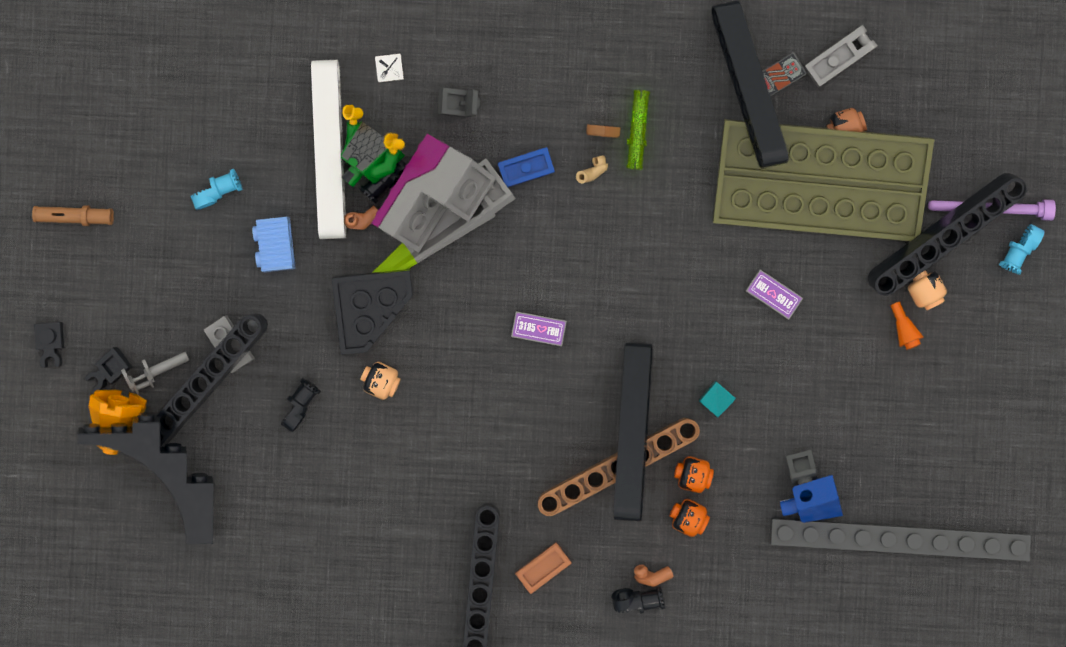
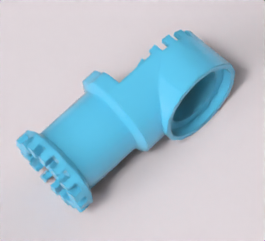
[191,168,243,210]
[999,224,1044,275]

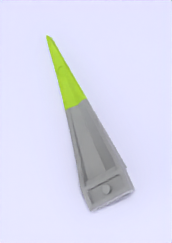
[372,159,516,273]

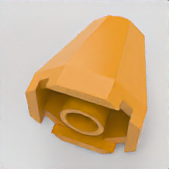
[89,389,147,455]

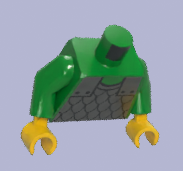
[341,105,405,187]

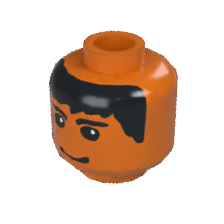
[674,456,714,493]
[669,499,710,537]

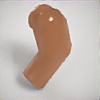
[344,205,378,230]
[634,565,673,587]

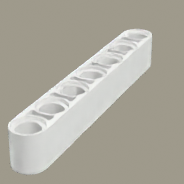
[311,60,347,239]

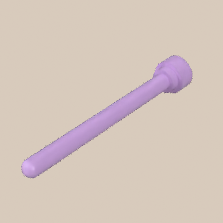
[928,200,1056,221]

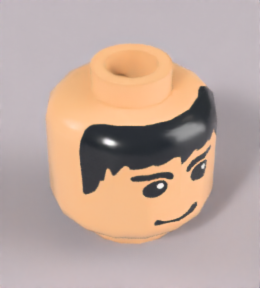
[908,270,947,310]
[360,362,401,400]

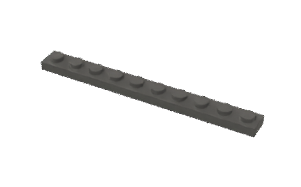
[770,518,1031,561]

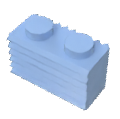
[252,217,296,272]

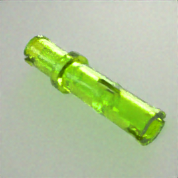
[626,90,650,170]

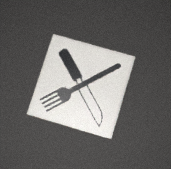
[375,54,404,82]

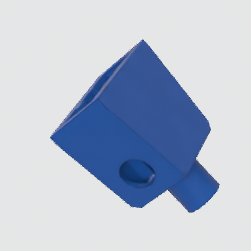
[780,475,843,523]

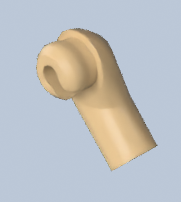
[576,155,608,184]

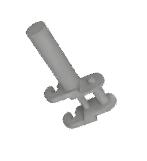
[121,352,190,395]

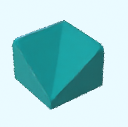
[698,381,736,417]

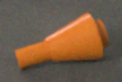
[890,302,924,350]

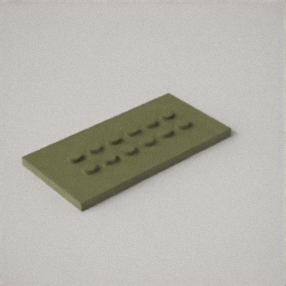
[712,119,935,241]

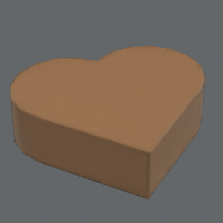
[586,124,621,138]

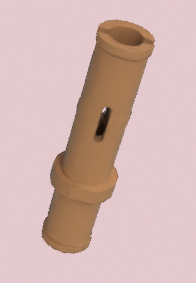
[32,206,114,226]

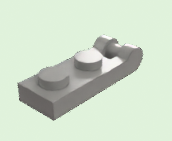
[804,25,877,88]

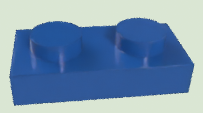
[498,147,555,187]

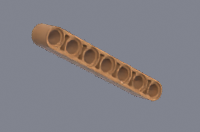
[538,418,700,516]

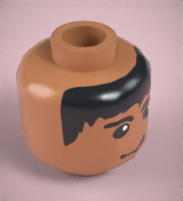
[826,108,867,132]

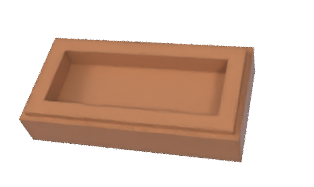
[515,542,572,594]

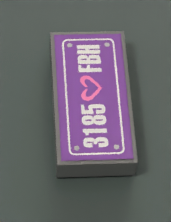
[745,269,803,320]
[511,312,567,346]

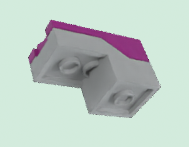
[372,134,496,253]

